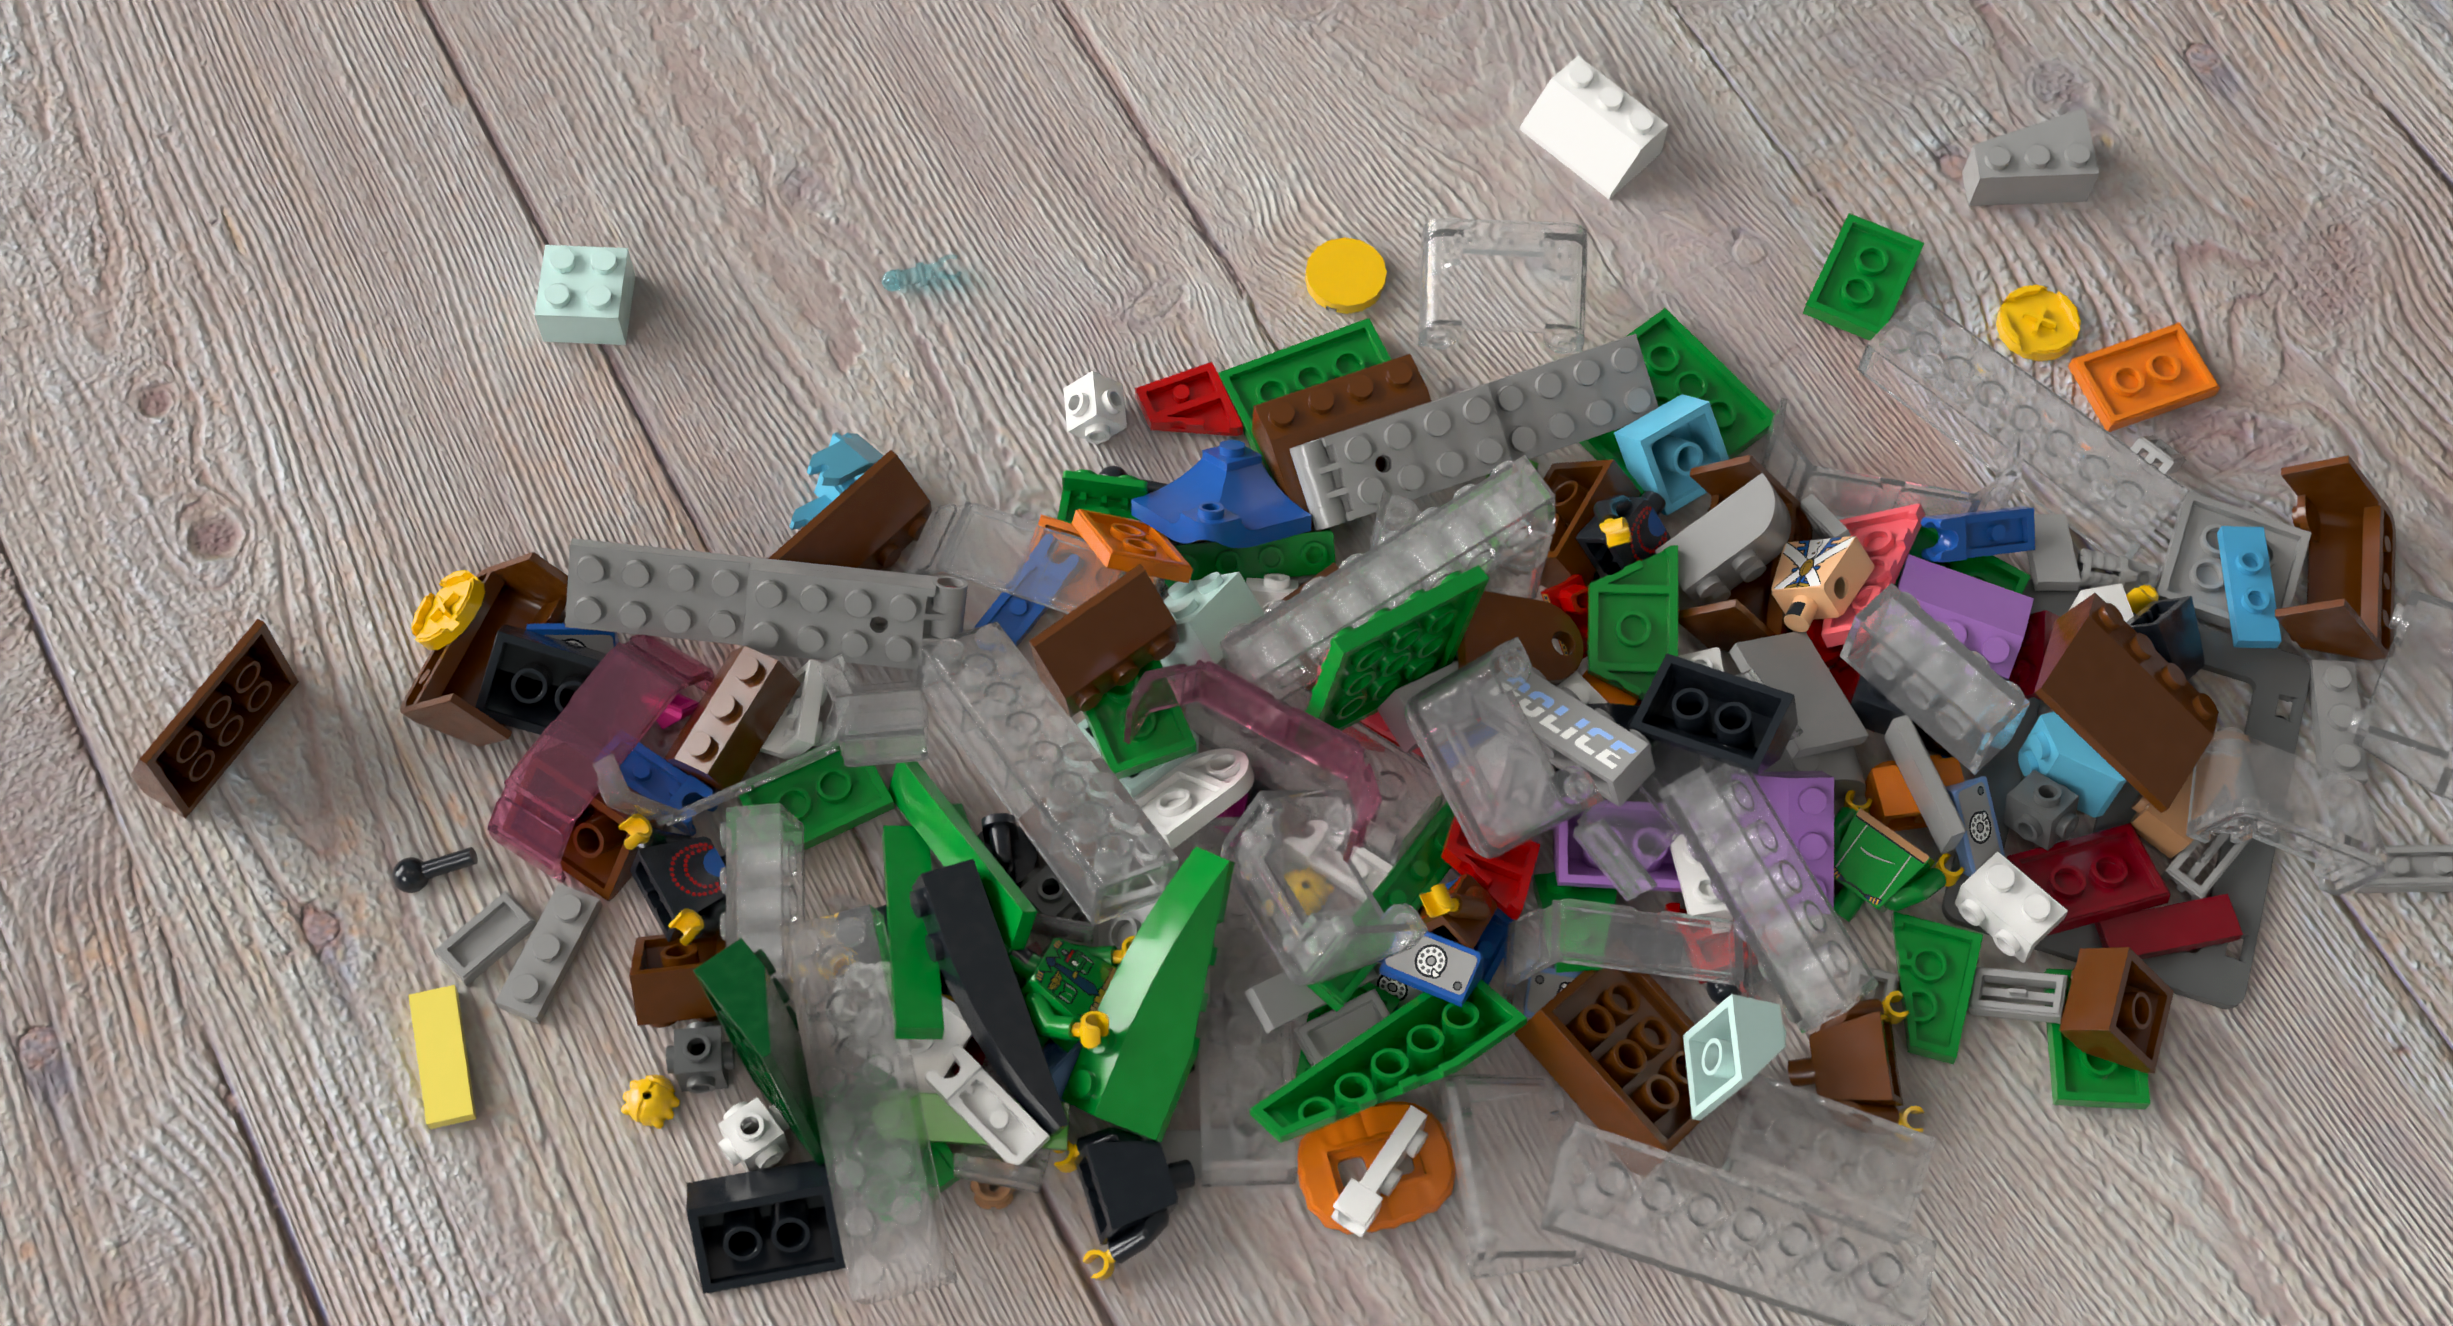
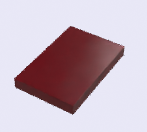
[2006,823,2171,936]

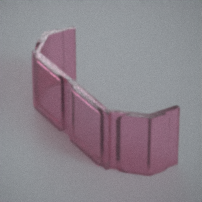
[487,634,714,884]
[1124,660,1382,863]

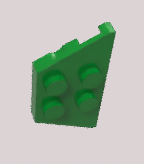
[1588,545,1678,701]

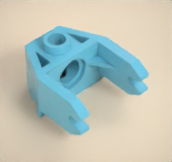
[789,432,883,530]

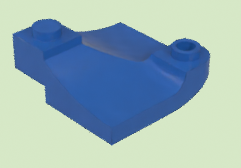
[1131,440,1312,548]

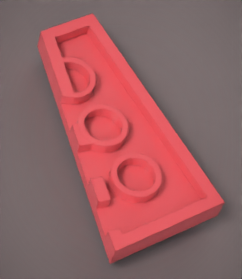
[1821,503,1926,647]

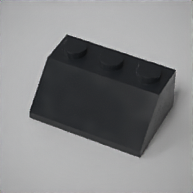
[475,624,633,753]
[1629,653,1798,775]
[686,1157,846,1294]

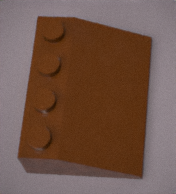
[1252,354,1431,531]
[2034,593,2219,813]
[131,619,299,819]
[1514,940,1705,1175]

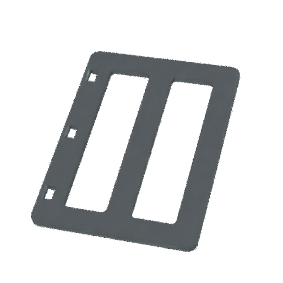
[1942,579,2311,1009]

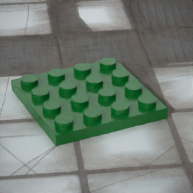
[1579,308,1779,497]
[1218,318,1391,482]
[1297,565,1490,749]

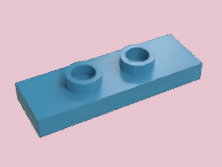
[2217,526,2282,648]

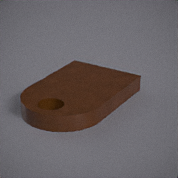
[1457,591,1583,686]

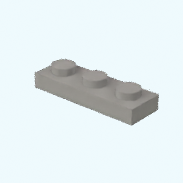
[2308,659,2369,787]
[495,883,602,1025]

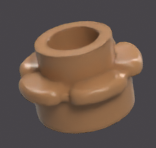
[970,1164,1017,1210]

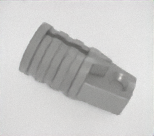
[2077,548,2158,593]

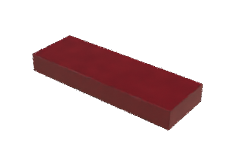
[2095,893,2243,959]

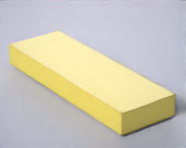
[408,985,477,1129]

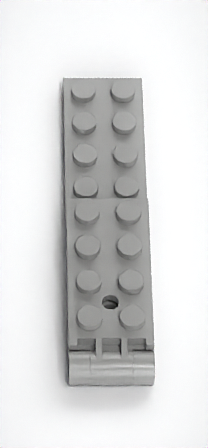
[1289,334,1658,531]
[565,538,968,671]

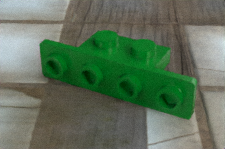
[1164,529,1336,589]

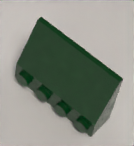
[693,938,827,1166]

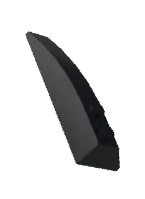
[910,859,1069,1137]

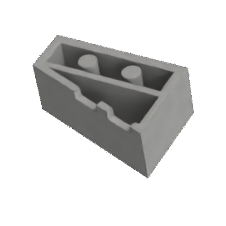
[1962,108,2100,206]

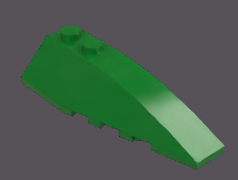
[1061,847,1235,1142]
[1250,980,1527,1143]

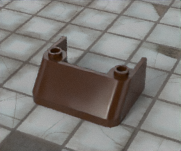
[1678,454,1813,653]
[2275,455,2396,661]
[400,552,568,747]

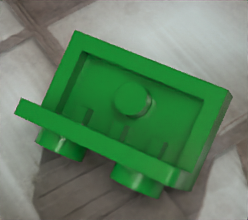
[1057,469,1148,524]

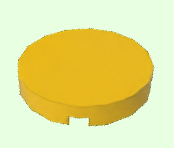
[1305,237,1387,314]
[1996,285,2081,361]
[412,570,485,650]

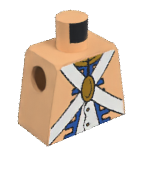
[1771,536,1875,632]

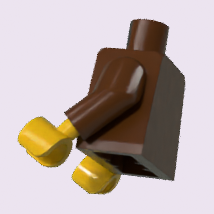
[1408,874,1497,949]
[1788,991,1924,1136]

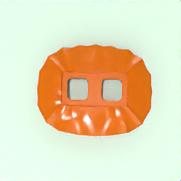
[1295,1101,1457,1235]

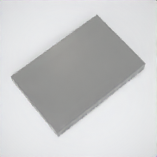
[1729,632,1869,759]

